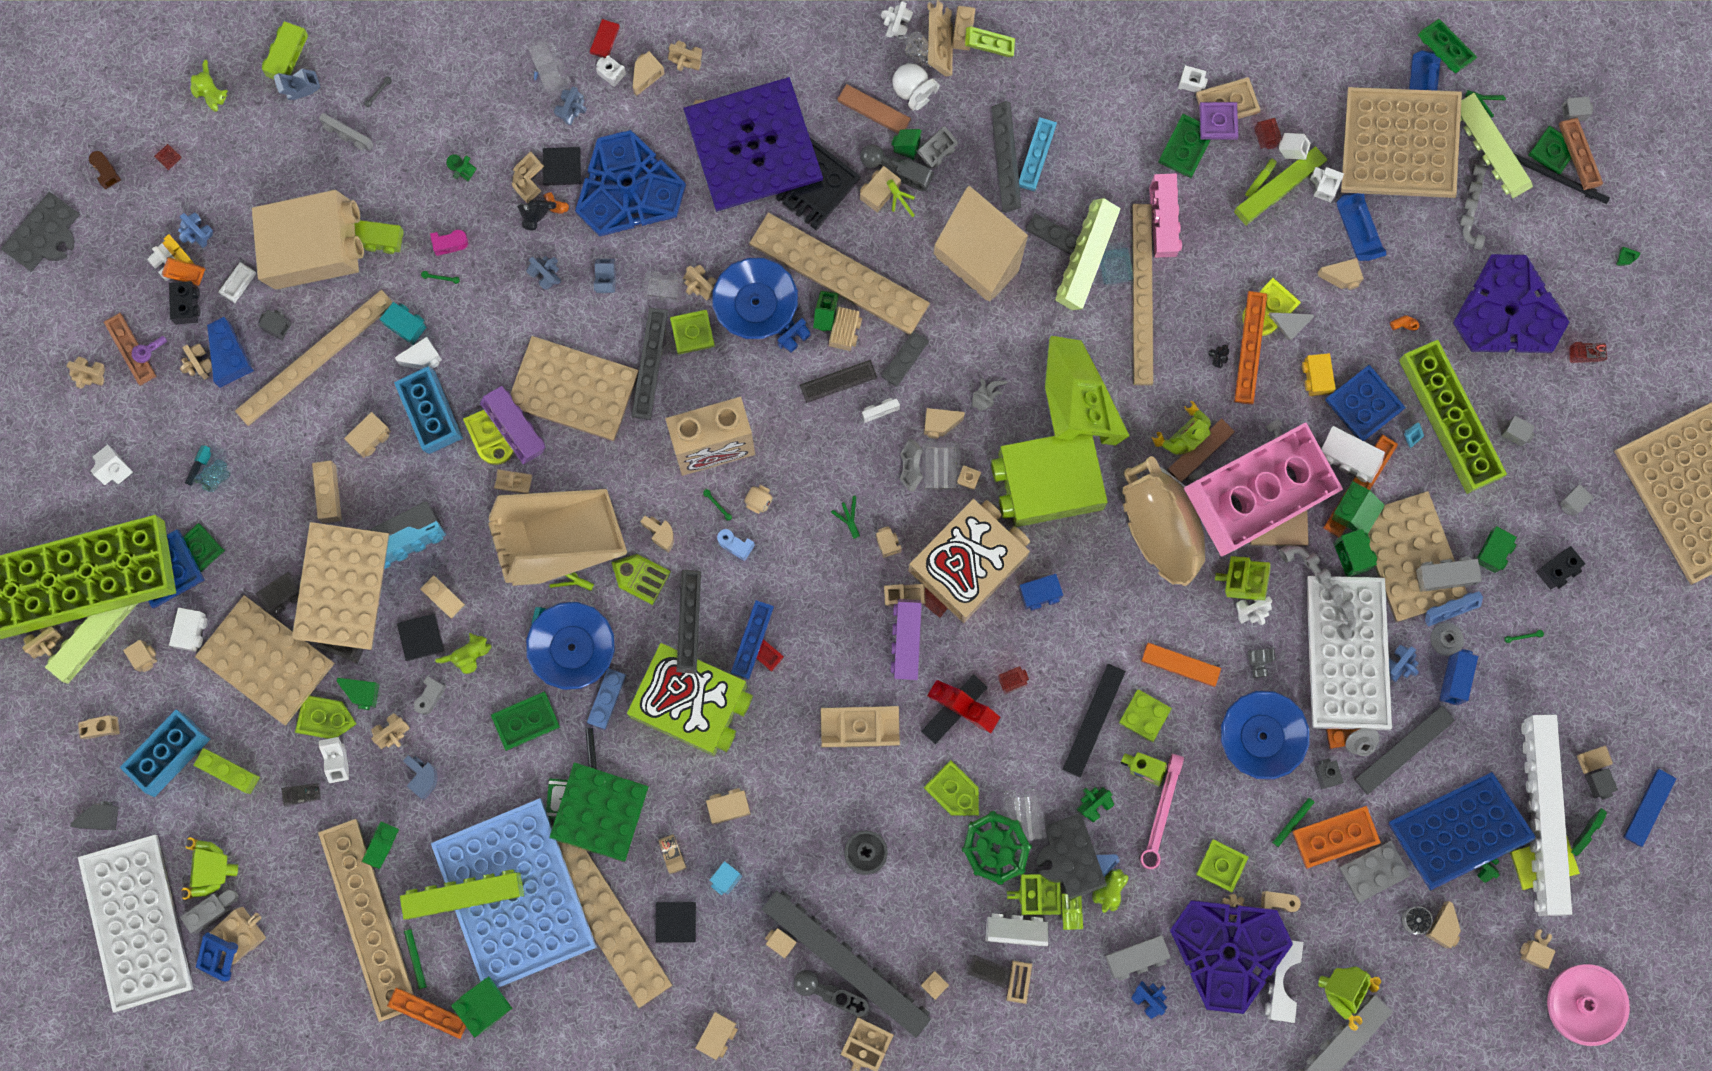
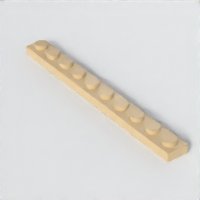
[1132,204,1153,386]
[235,290,392,426]

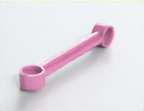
[1140,753,1184,869]

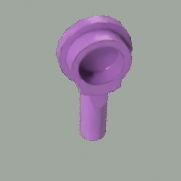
[131,336,167,363]

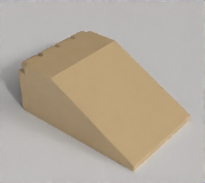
[934,186,1028,302]
[488,489,627,586]

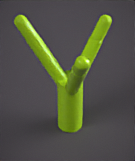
[886,179,915,217]
[549,572,594,591]

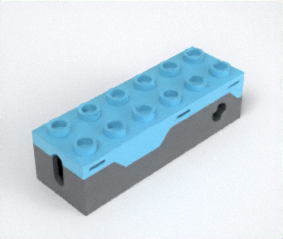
[368,501,446,569]

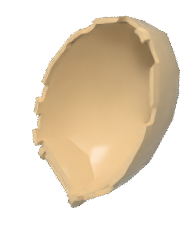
[1122,456,1205,586]

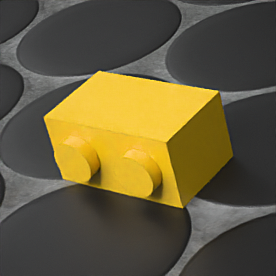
[1302,353,1336,396]

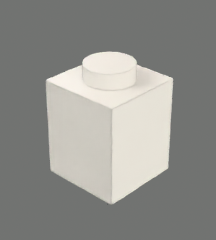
[1279,133,1311,160]

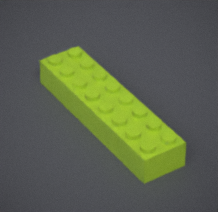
[1399,340,1507,494]

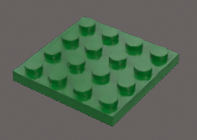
[549,762,649,862]

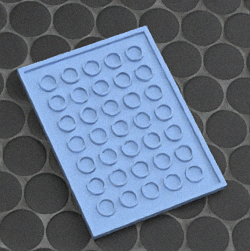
[431,798,597,988]

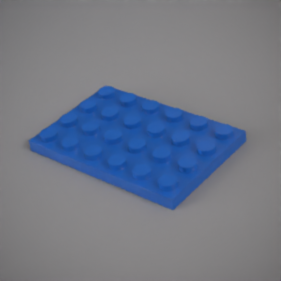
[1388,772,1536,891]

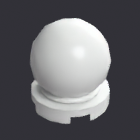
[892,63,940,111]

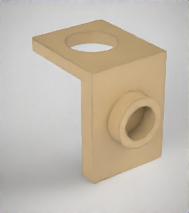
[1577,746,1613,774]

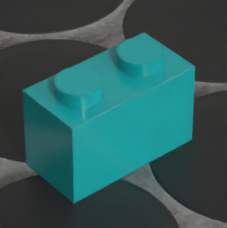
[379,302,427,345]

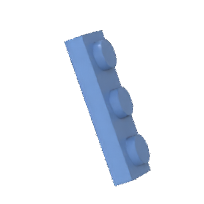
[1425,591,1483,627]
[587,668,627,730]

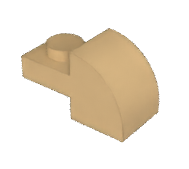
[640,516,674,553]
[884,584,926,607]

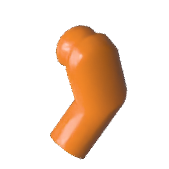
[544,192,569,214]
[1390,315,1419,331]

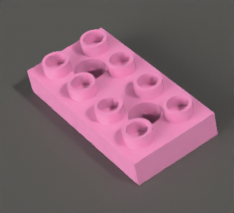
[1184,422,1343,557]

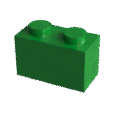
[1476,526,1517,573]

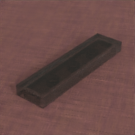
[800,360,877,403]

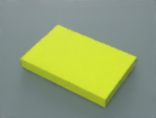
[1510,835,1580,890]

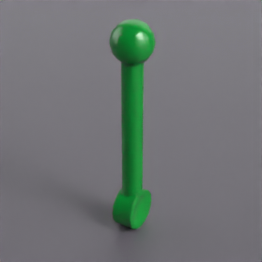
[421,271,460,284]
[703,489,732,521]
[1504,630,1544,643]

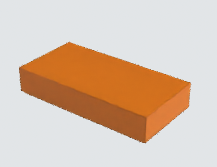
[162,257,205,286]

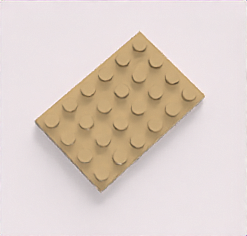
[510,336,639,441]
[1368,491,1468,622]
[292,522,390,650]
[195,595,335,726]

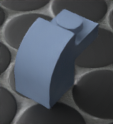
[274,69,321,100]
[594,259,616,293]
[403,755,438,800]

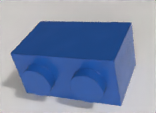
[1018,574,1063,611]

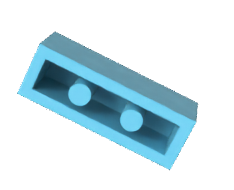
[709,861,742,895]

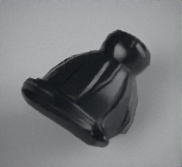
[517,200,557,231]

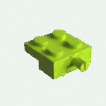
[1215,556,1271,601]
[1007,874,1061,915]

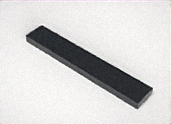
[1062,663,1126,778]

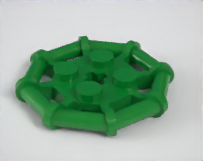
[962,811,1032,885]

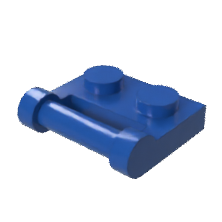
[196,932,238,982]

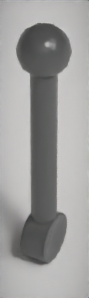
[364,76,392,107]

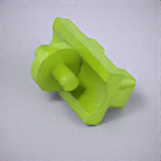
[1061,894,1083,930]

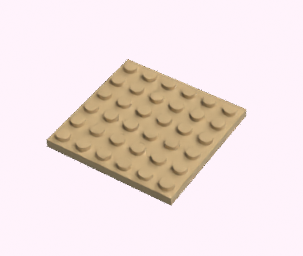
[1341,87,1462,198]

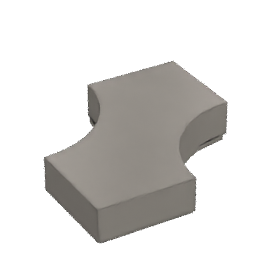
[900,438,923,492]

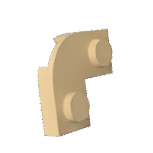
[511,152,544,203]

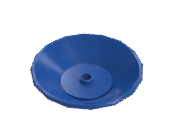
[712,258,798,339]
[526,602,615,690]
[1221,691,1310,779]

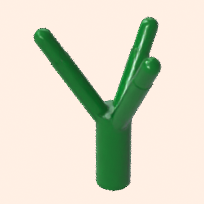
[1465,90,1506,118]
[831,495,860,539]

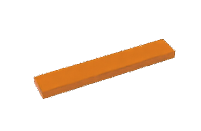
[1234,291,1267,405]
[1323,434,1398,538]

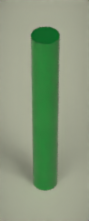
[1272,798,1315,848]
[404,929,427,990]

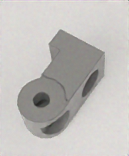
[414,676,447,715]

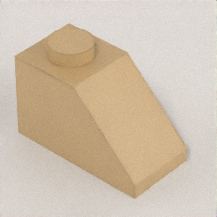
[633,51,665,96]
[1317,258,1364,290]
[924,408,965,439]
[420,575,465,619]
[1426,901,1461,948]

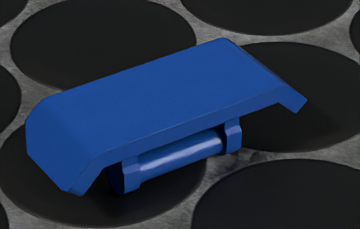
[1409,50,1441,91]
[1337,193,1387,261]

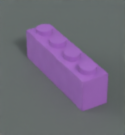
[480,386,546,465]
[891,599,922,680]

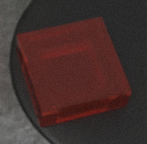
[154,144,182,170]

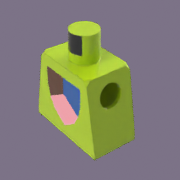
[1121,752,1167,787]

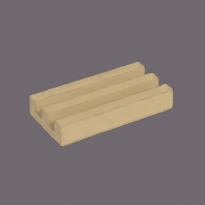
[1006,961,1032,1004]

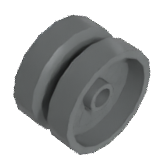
[844,830,888,875]

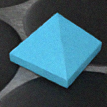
[1404,423,1424,448]

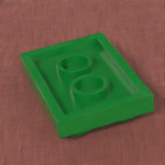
[1418,19,1477,74]
[1158,114,1211,178]
[491,691,561,751]

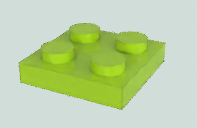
[670,309,715,355]
[1119,689,1172,743]
[1196,839,1249,893]

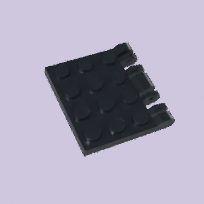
[776,138,861,231]

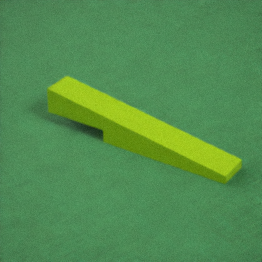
[1234,146,1328,226]

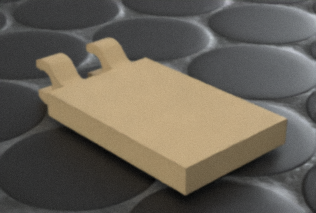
[927,0,953,76]
[1238,510,1308,546]

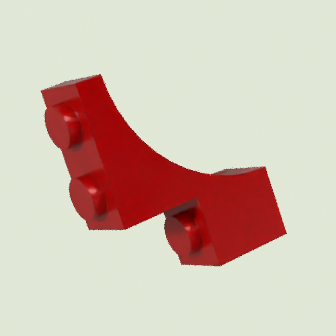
[927,680,1001,734]

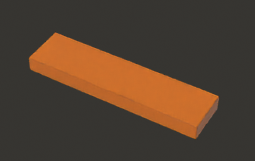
[1141,643,1221,687]
[387,987,466,1039]

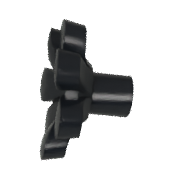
[1209,345,1229,369]

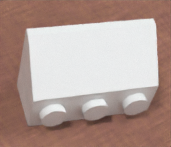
[1321,426,1385,483]
[985,913,1048,947]

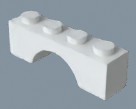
[1265,941,1303,1023]

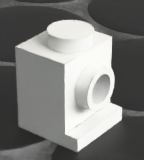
[596,56,626,87]
[1178,65,1208,92]

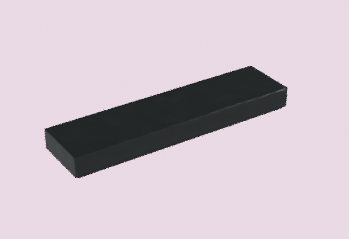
[921,674,988,745]

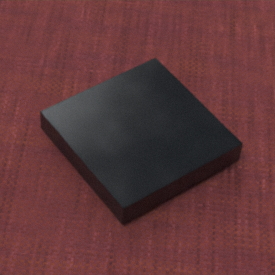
[543,147,581,186]
[397,613,444,661]
[656,902,696,943]

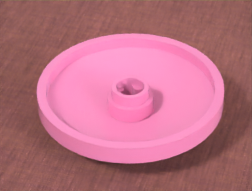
[1547,964,1630,1046]

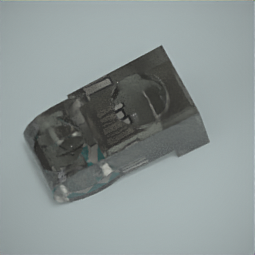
[281,783,321,807]

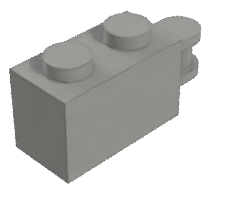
[180,890,239,934]

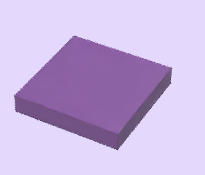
[1199,102,1238,140]

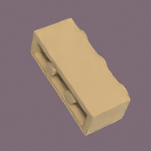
[312,461,342,523]

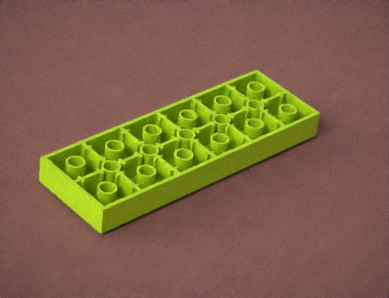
[0,515,176,639]

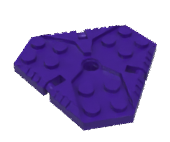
[1453,254,1569,353]
[1170,900,1293,1014]

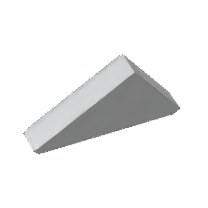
[1268,312,1314,340]

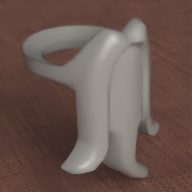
[972,379,1007,411]

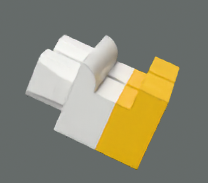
[147,234,195,281]

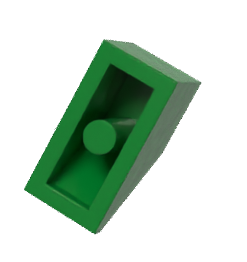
[891,129,922,160]
[813,291,839,331]
[337,678,379,710]
[361,822,399,870]

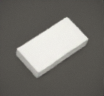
[218,262,257,303]

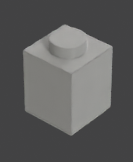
[1562,97,1593,121]
[1501,416,1535,447]
[1559,484,1594,517]

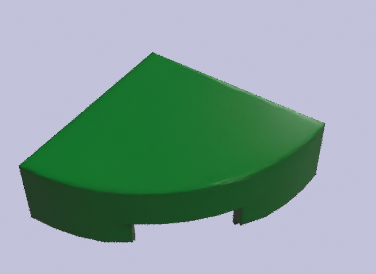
[1616,247,1640,266]

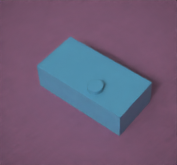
[394,366,463,454]
[120,709,210,797]

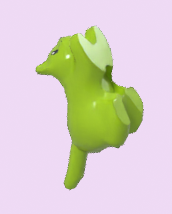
[190,60,228,112]
[435,633,492,674]
[1092,869,1129,913]

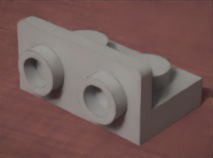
[916,126,958,168]

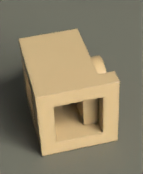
[876,526,902,558]

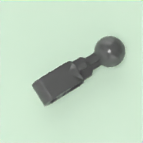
[860,144,934,191]
[793,970,870,1018]

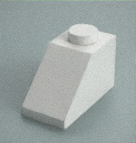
[395,337,442,369]

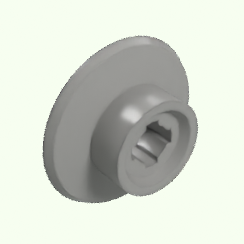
[1430,623,1464,656]
[1345,728,1380,756]

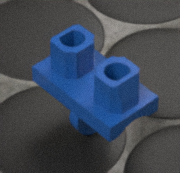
[777,318,811,353]
[1131,981,1167,1019]

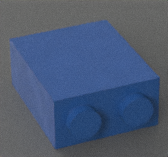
[1439,649,1479,706]

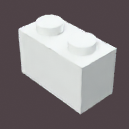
[169,608,207,652]

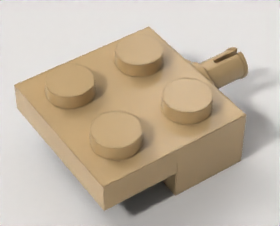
[209,907,266,965]
[840,1017,894,1071]

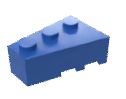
[207,317,254,388]

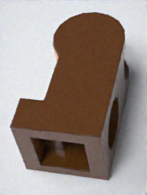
[89,151,121,190]

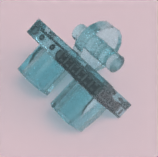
[193,459,231,492]

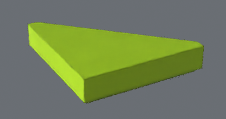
[1245,158,1277,197]

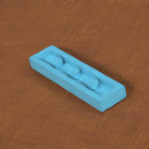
[1019,117,1057,192]

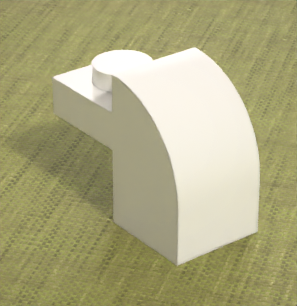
[319,737,349,783]

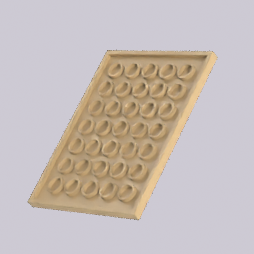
[1614,402,1712,585]

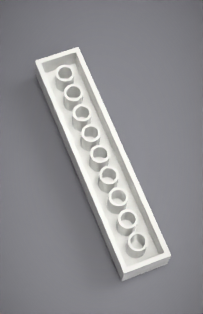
[1521,715,1572,916]

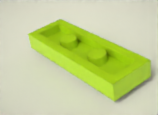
[965,26,1015,57]

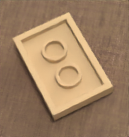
[1196,77,1261,119]

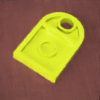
[1242,278,1301,336]
[463,410,514,465]

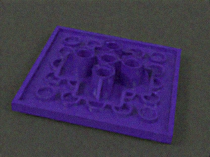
[683,77,823,212]

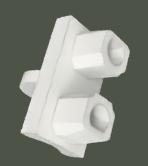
[881,1,913,38]
[1236,596,1272,625]

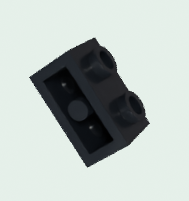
[169,281,201,325]
[1536,546,1586,590]

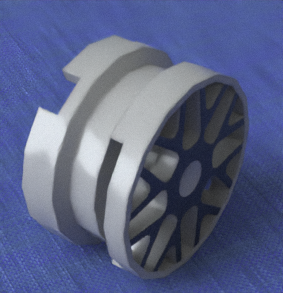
[1402,906,1433,935]

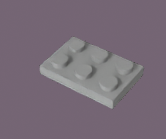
[1339,841,1411,903]

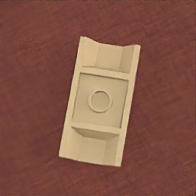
[821,706,900,747]

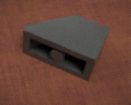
[70,801,119,831]

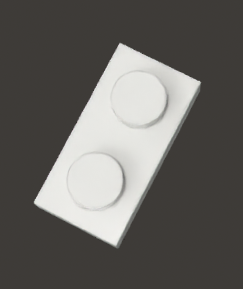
[862,398,900,423]

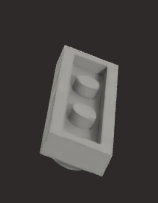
[319,113,374,151]

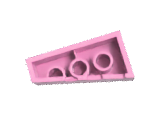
[1149,173,1182,258]

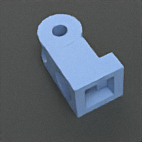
[717,529,755,561]

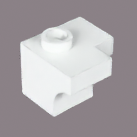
[1310,167,1344,203]
[90,444,133,485]

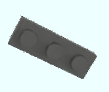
[1026,213,1078,255]
[881,331,929,387]

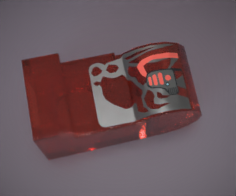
[1569,342,1608,363]

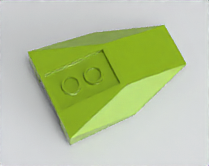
[1045,336,1129,446]

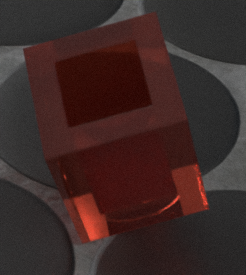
[1254,118,1282,149]
[997,666,1029,695]

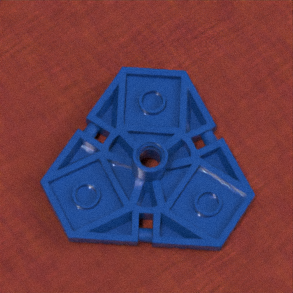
[575,130,686,237]

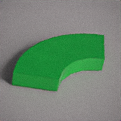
[1571,808,1607,856]

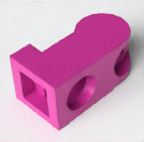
[430,230,469,256]

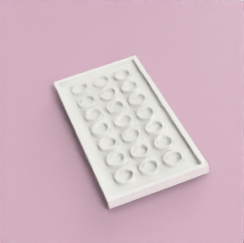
[1307,576,1392,730]
[78,835,194,1013]

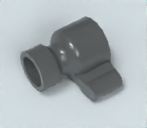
[1247,648,1276,678]

